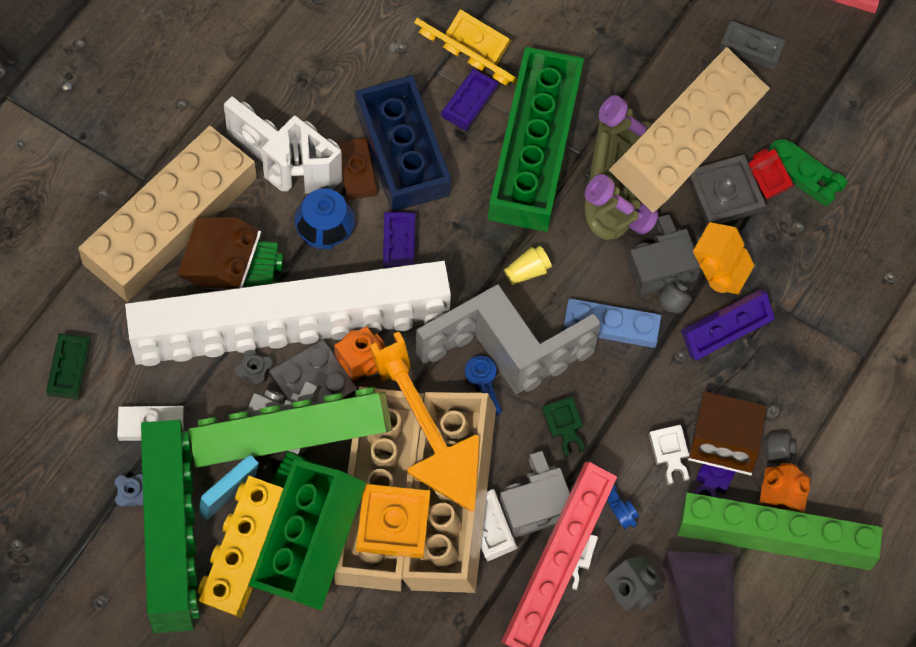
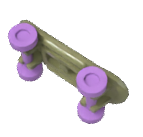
[585,95,658,240]

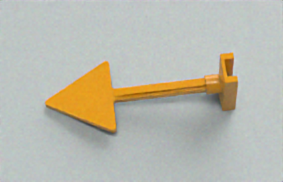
[370,332,480,512]

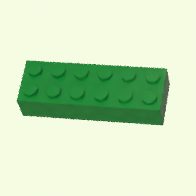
[488,47,584,232]
[141,420,200,633]

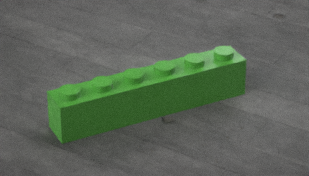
[188,387,392,468]
[677,492,883,570]

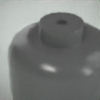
[658,281,692,314]
[764,432,797,463]

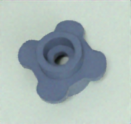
[114,474,143,507]

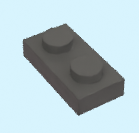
[719,20,786,70]

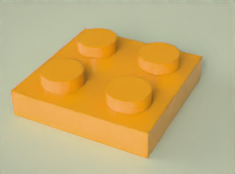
[356,484,430,558]

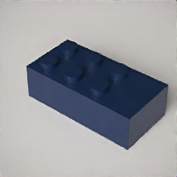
[354,75,452,212]

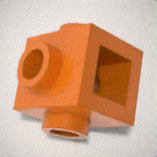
[334,326,386,382]
[759,463,811,513]

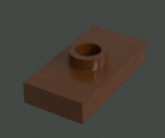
[336,138,377,200]

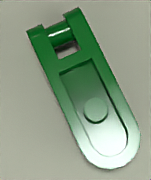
[768,139,848,206]

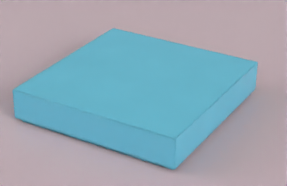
[199,455,259,521]

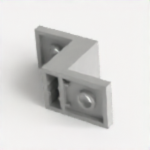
[415,284,601,394]

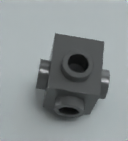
[604,555,665,611]

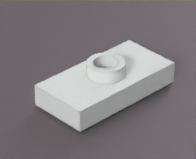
[117,406,184,441]
[481,488,518,561]

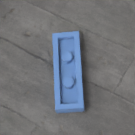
[563,299,661,348]

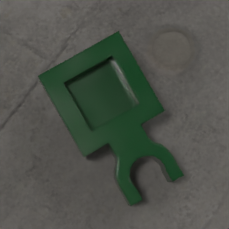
[541,397,585,458]

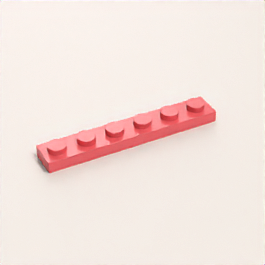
[501,462,617,647]

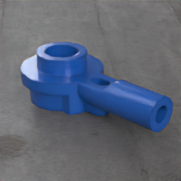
[465,356,502,416]
[607,484,639,530]

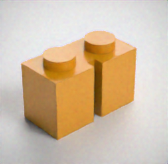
[693,222,755,295]

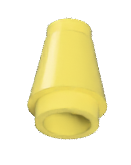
[503,246,552,286]

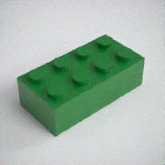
[248,458,366,611]

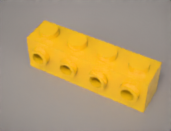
[198,476,283,618]

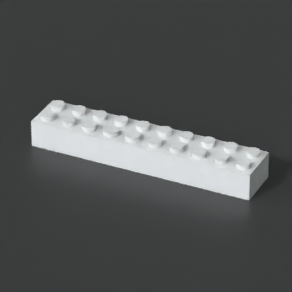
[125,261,451,366]

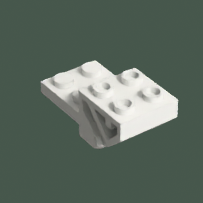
[224,97,342,194]

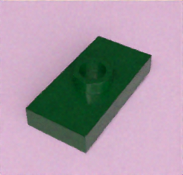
[46,333,91,400]

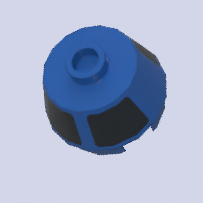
[294,188,355,250]

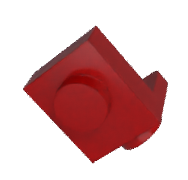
[748,149,794,200]

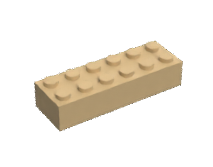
[609,47,770,213]
[78,126,257,302]
[334,387,424,592]
[402,392,496,593]

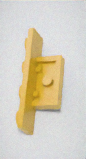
[414,9,518,86]

